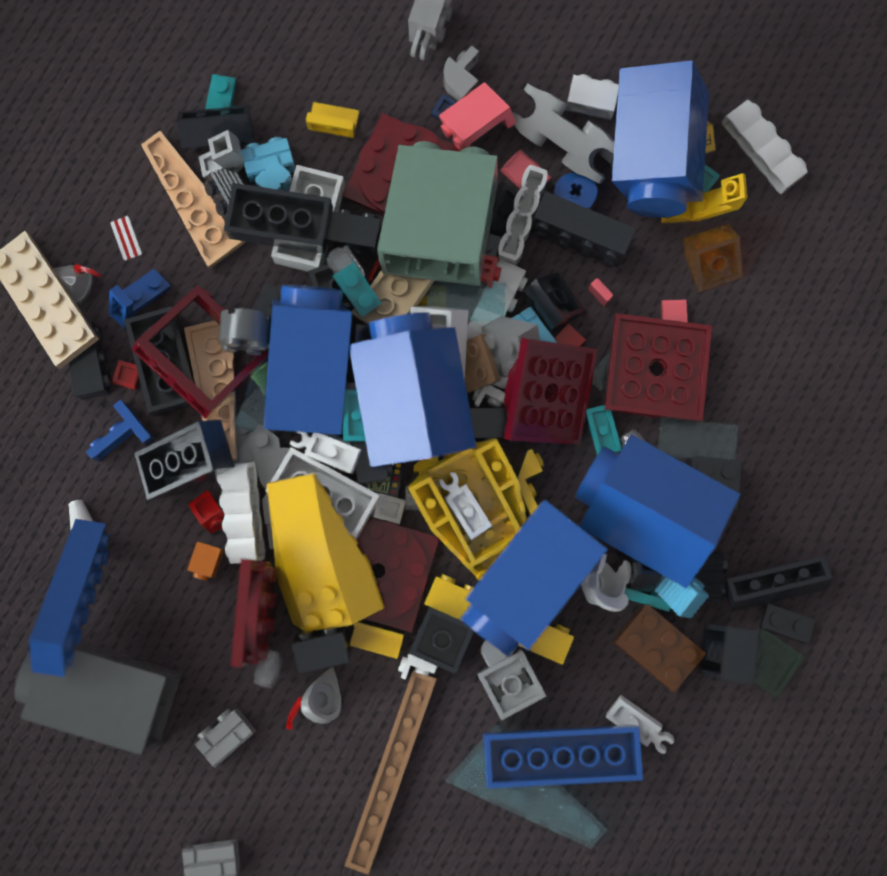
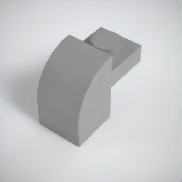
[444,46,479,102]
[199,130,244,180]

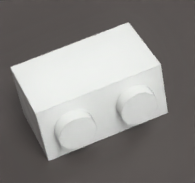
[566,75,619,120]

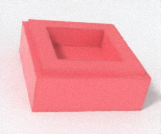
[588,278,613,306]
[661,300,688,322]

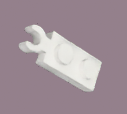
[290,431,362,474]
[438,471,492,540]
[606,695,674,754]

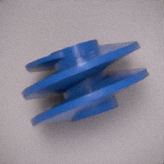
[554,173,598,209]

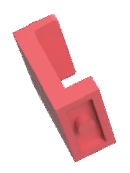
[439,82,516,151]

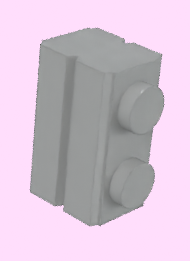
[195,708,256,767]
[182,839,240,876]

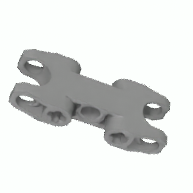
[512,84,615,184]

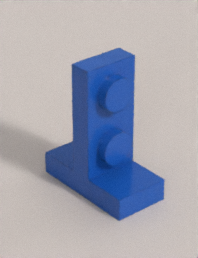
[108,269,170,330]
[86,399,156,461]

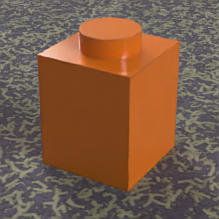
[187,542,225,581]

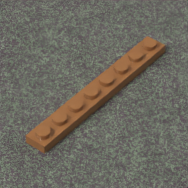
[345,670,437,874]

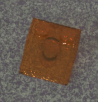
[683,224,743,292]

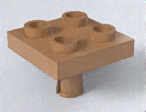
[465,334,501,394]

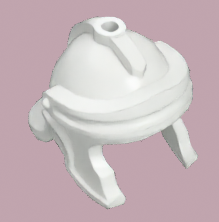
[581,554,631,611]

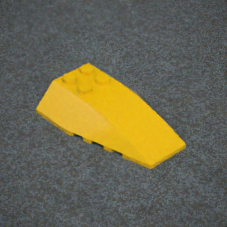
[408,438,527,580]
[267,473,384,632]

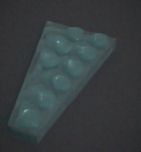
[445,724,608,848]

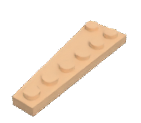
[141,131,245,269]
[184,320,237,462]

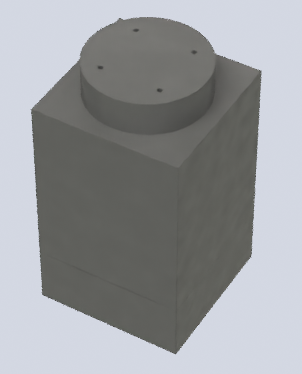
[15,642,182,755]

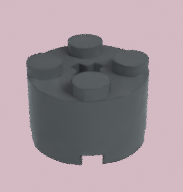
[219,308,271,356]

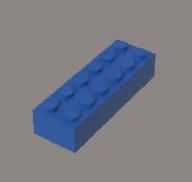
[29,519,110,677]
[483,725,643,789]

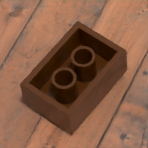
[612,604,706,692]

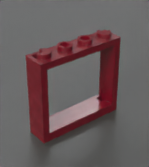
[132,285,268,419]

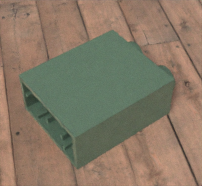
[377,141,498,286]

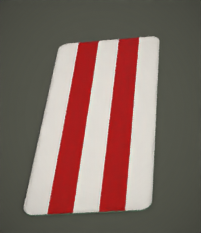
[111,216,142,260]

